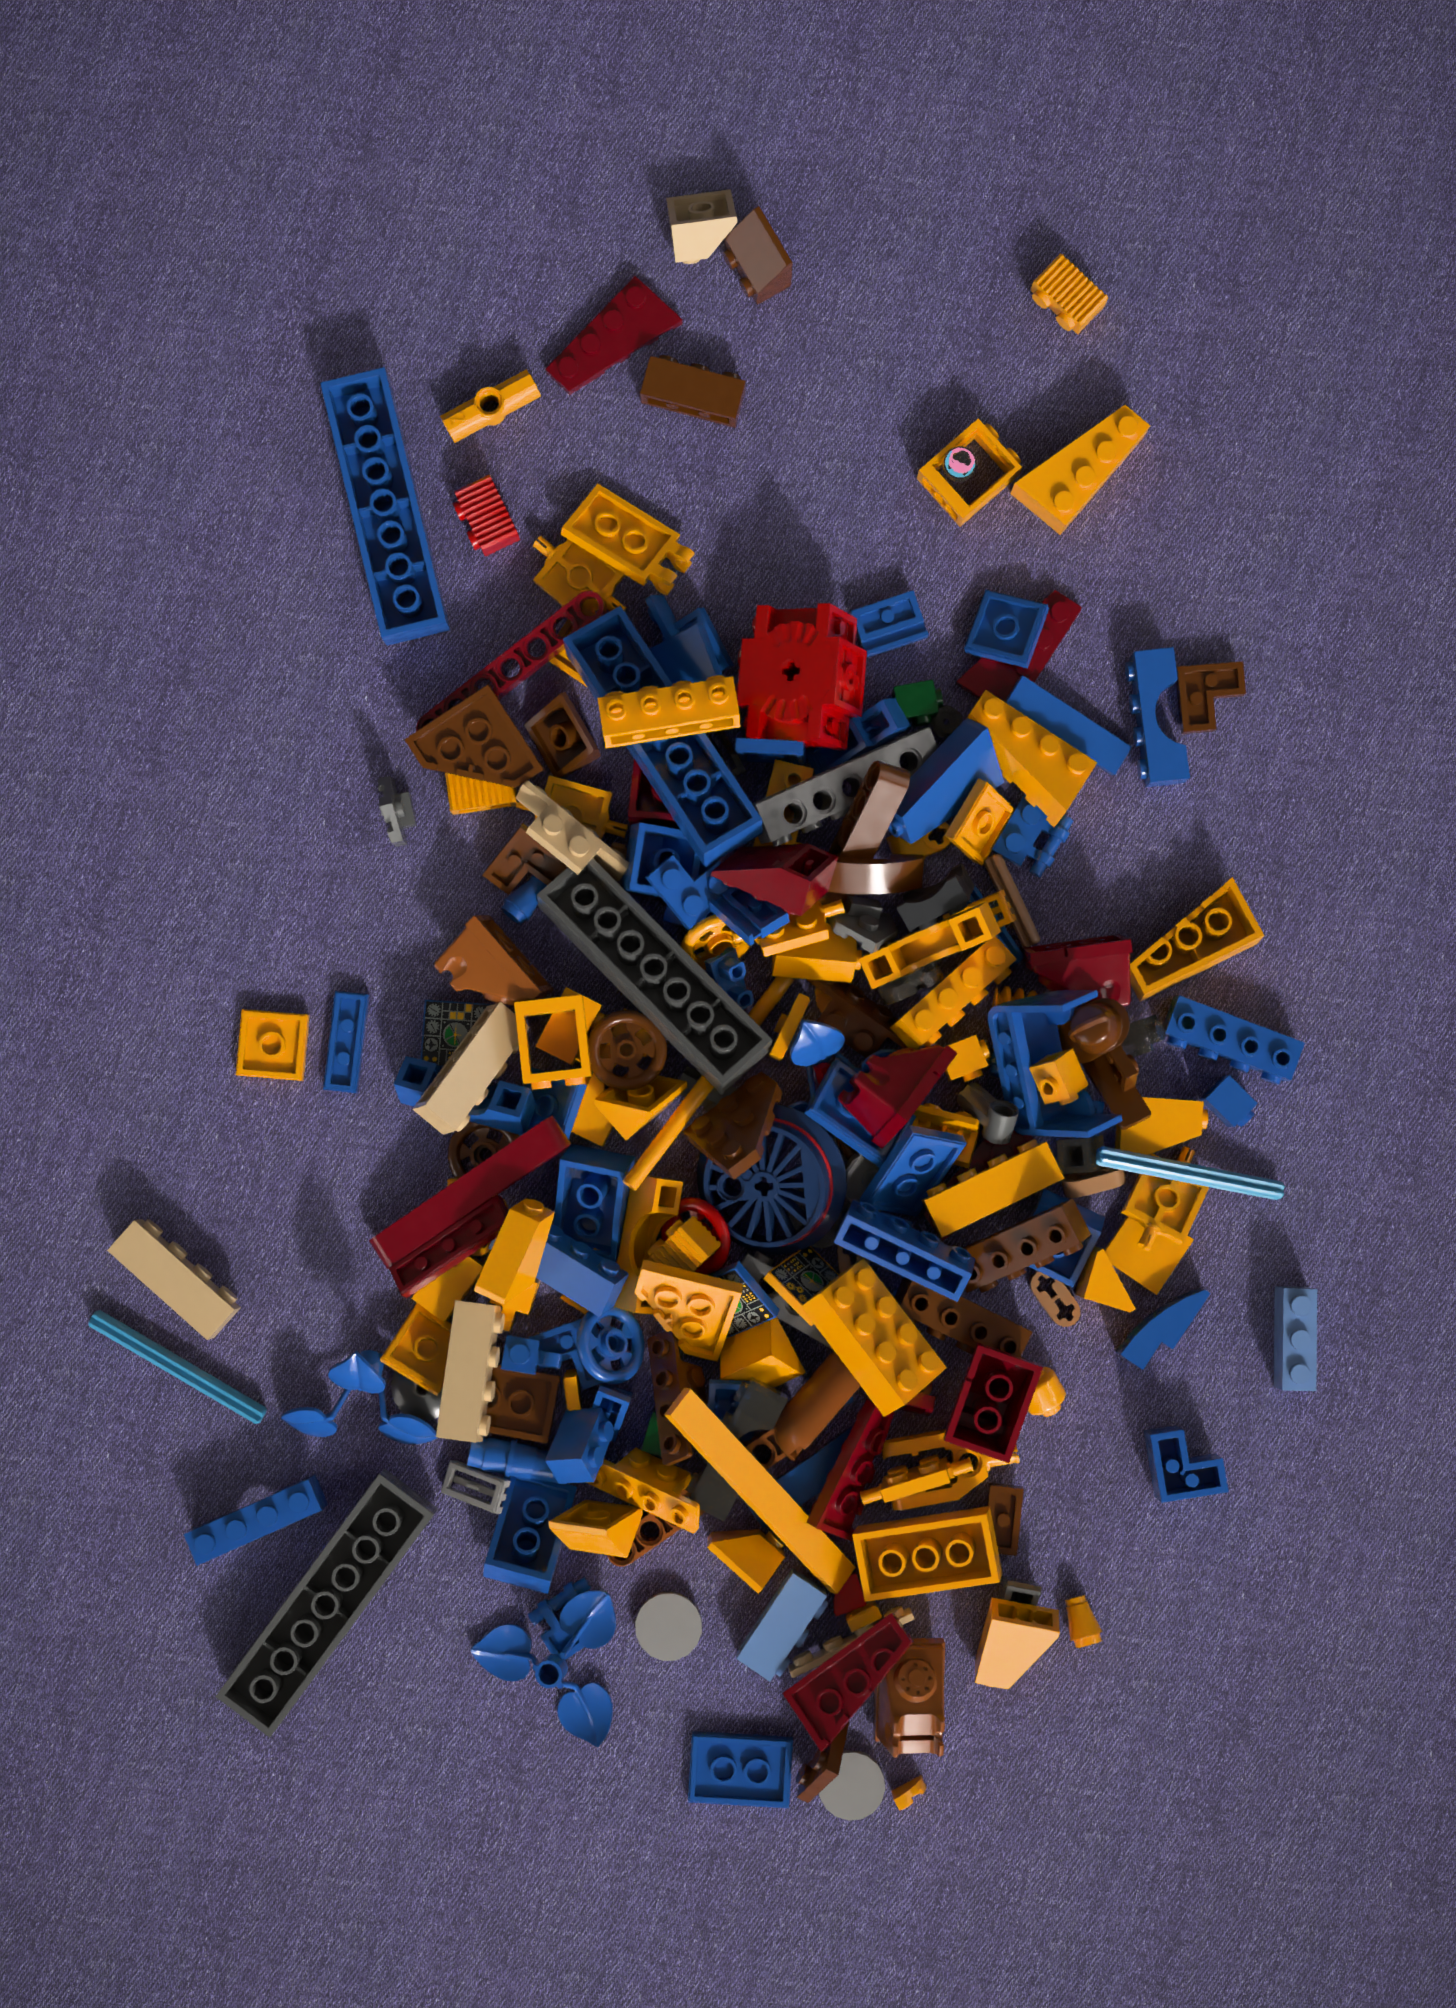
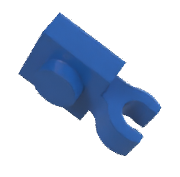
[501,1335,563,1375]

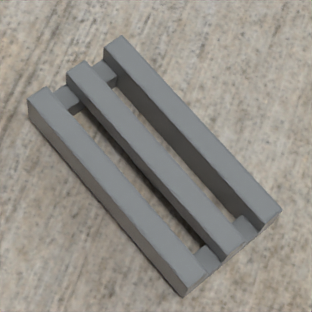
[441,1460,511,1514]

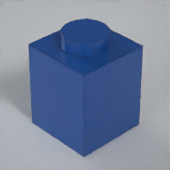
[1199,1075,1258,1127]

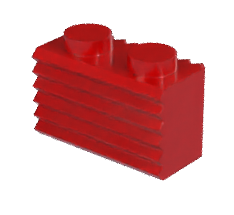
[452,474,520,556]

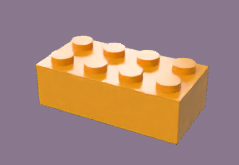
[801,1258,947,1416]
[852,1506,1002,1602]

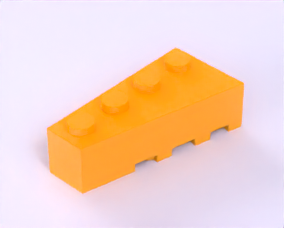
[1010,405,1150,535]
[967,690,1097,827]
[1130,877,1265,1002]

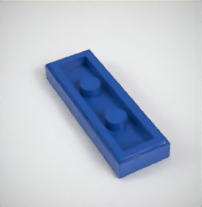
[323,991,370,1094]

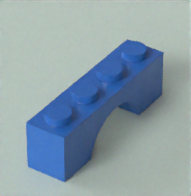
[1125,647,1190,787]
[393,1056,536,1135]
[183,1474,328,1566]

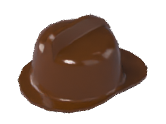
[1058,998,1130,1064]

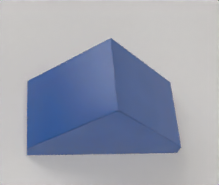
[592,1383,633,1442]

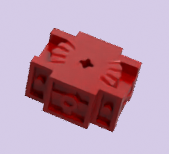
[735,603,867,750]

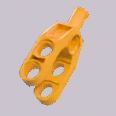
[882,1429,1020,1510]

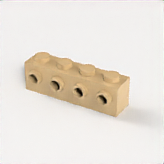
[413,1001,530,1134]
[107,1219,241,1340]
[436,1300,505,1443]

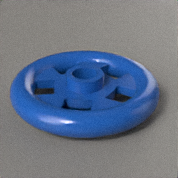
[576,1307,645,1384]

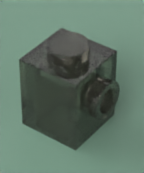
[1056,1135,1106,1174]

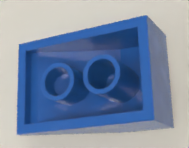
[554,1144,636,1262]
[483,1476,577,1594]

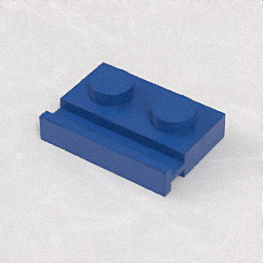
[850,590,929,658]
[709,887,790,946]

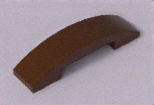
[828,854,924,895]

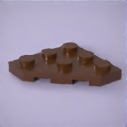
[404,685,545,788]
[682,1071,783,1180]

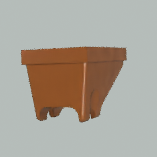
[434,915,554,1006]
[873,1638,945,1758]

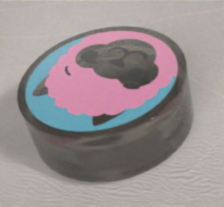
[943,446,977,482]

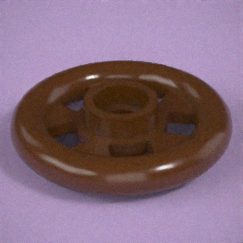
[588,1010,667,1090]
[447,1121,520,1178]

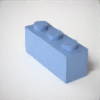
[1273,1286,1317,1391]
[736,1567,828,1681]

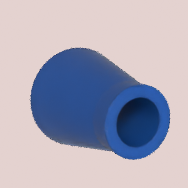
[501,875,547,925]

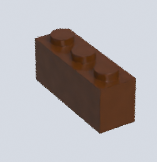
[640,355,746,428]

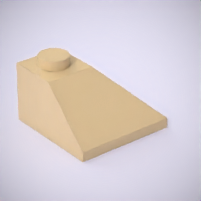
[666,189,737,264]

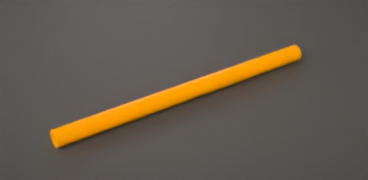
[622,977,794,1191]

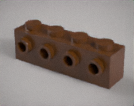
[962,1198,1091,1293]
[894,1277,1032,1357]

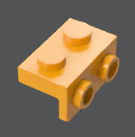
[912,1103,980,1168]

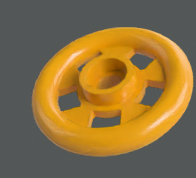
[681,914,752,970]

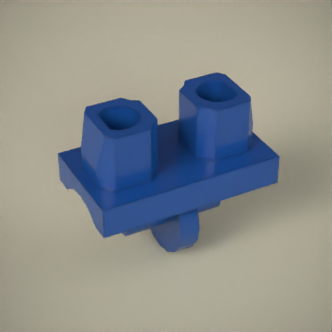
[704,947,754,1009]

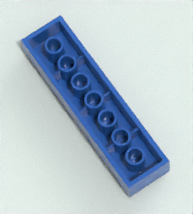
[320,367,451,646]
[563,606,763,867]

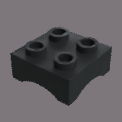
[896,863,975,931]

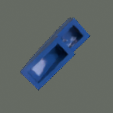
[807,698,911,775]
[1115,1288,1211,1370]

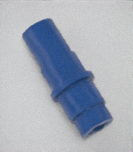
[467,1437,566,1485]

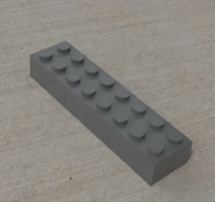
[537,859,772,1095]
[215,1469,438,1738]

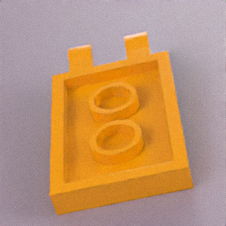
[561,483,694,595]

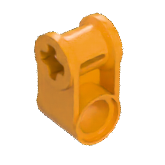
[886,822,951,859]

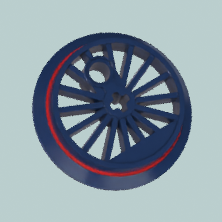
[697,1104,847,1255]

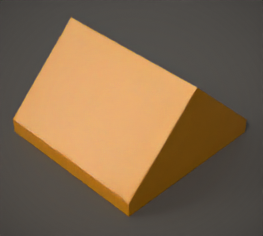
[594,1073,688,1141]
[1074,1246,1136,1312]
[720,1317,806,1391]
[549,1500,643,1558]

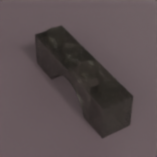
[686,1376,788,1521]

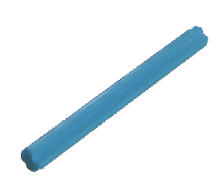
[1095,1146,1285,1200]
[88,1310,267,1424]

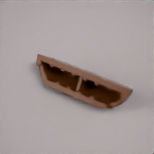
[775,1351,860,1461]

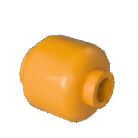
[1028,1367,1066,1417]

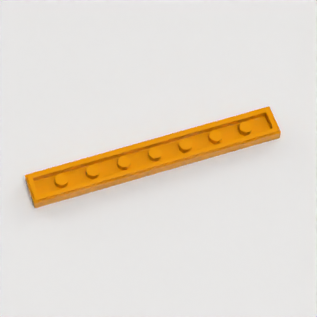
[664,1388,856,1594]

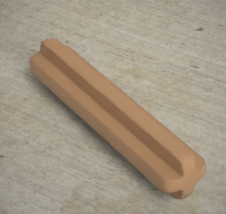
[984,854,1040,948]

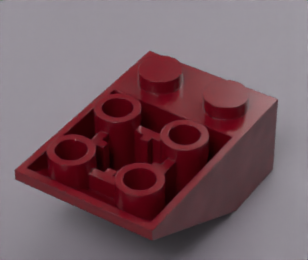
[711,844,838,916]

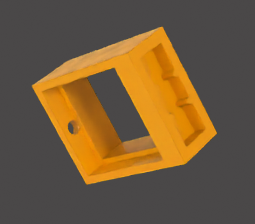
[917,418,1022,527]
[514,994,592,1090]

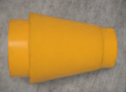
[1065,1595,1103,1648]

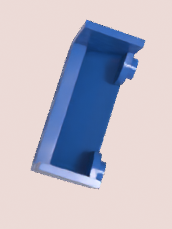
[988,990,1123,1138]

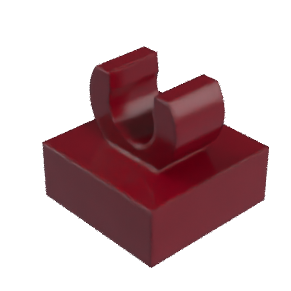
[897,1382,936,1416]

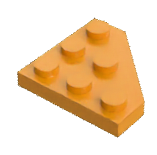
[634,1260,743,1362]

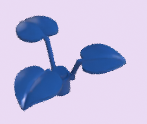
[771,1019,897,1139]
[281,1350,438,1444]
[471,1590,616,1747]

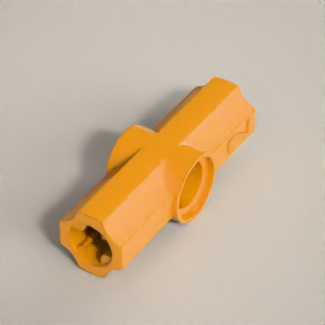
[440,369,541,443]

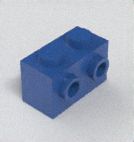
[545,1408,614,1484]

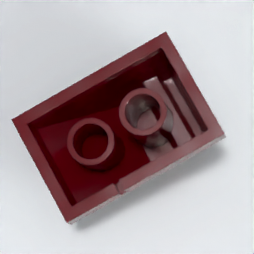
[1021,934,1133,1006]
[838,1045,957,1149]
[943,1342,1043,1463]

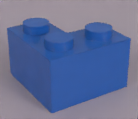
[1143,1425,1229,1503]

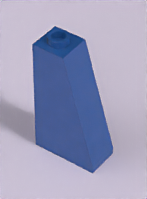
[888,718,1004,844]

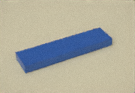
[1005,676,1132,775]

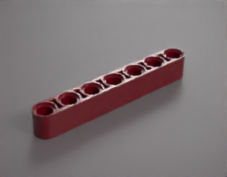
[416,591,607,731]
[369,1115,571,1269]

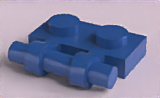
[992,793,1073,878]
[528,1577,591,1660]

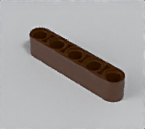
[818,761,910,906]

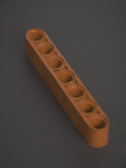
[607,1422,786,1567]

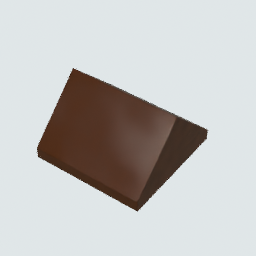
[524,692,601,779]

